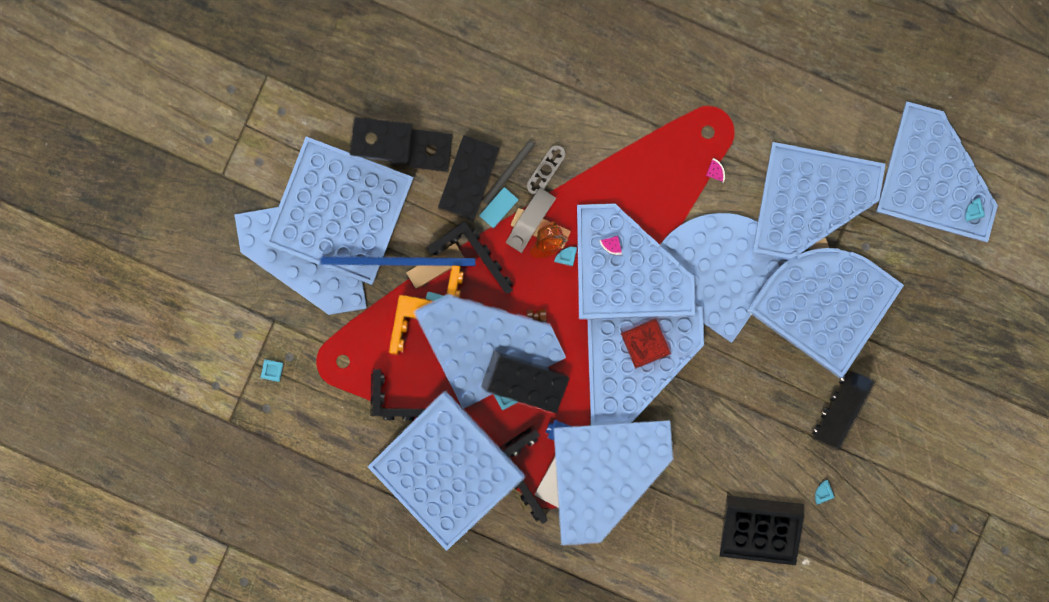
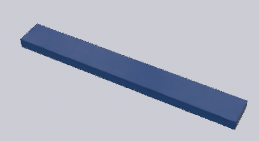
[319,257,475,266]

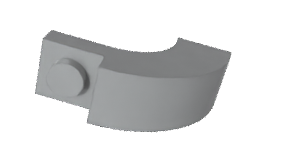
[506,188,556,253]

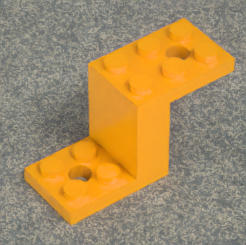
[389,265,464,355]

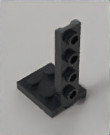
[426,221,513,294]
[370,369,426,421]
[499,425,547,524]

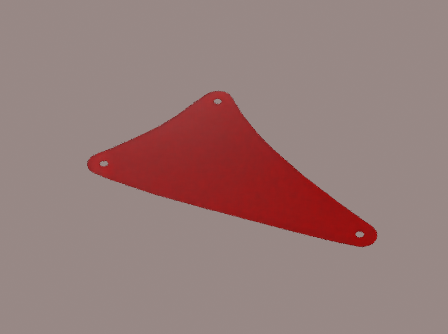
[316,106,735,509]

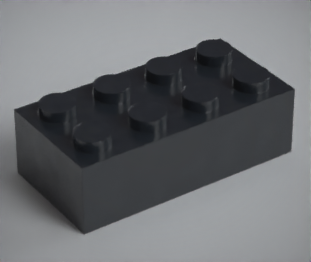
[438,135,500,222]
[481,351,570,414]

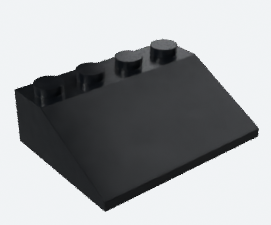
[811,371,876,450]
[719,495,804,565]

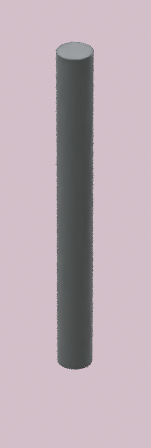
[482,140,535,204]

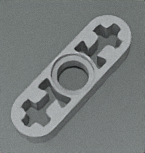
[527,145,565,195]

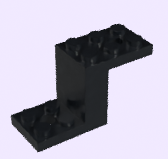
[349,117,452,172]

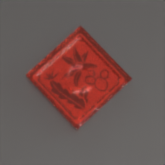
[621,319,671,369]

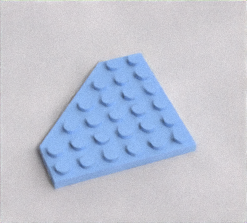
[876,102,998,243]
[752,142,885,260]
[577,204,695,320]
[235,207,367,315]
[414,294,566,409]
[587,306,704,426]
[554,421,673,545]

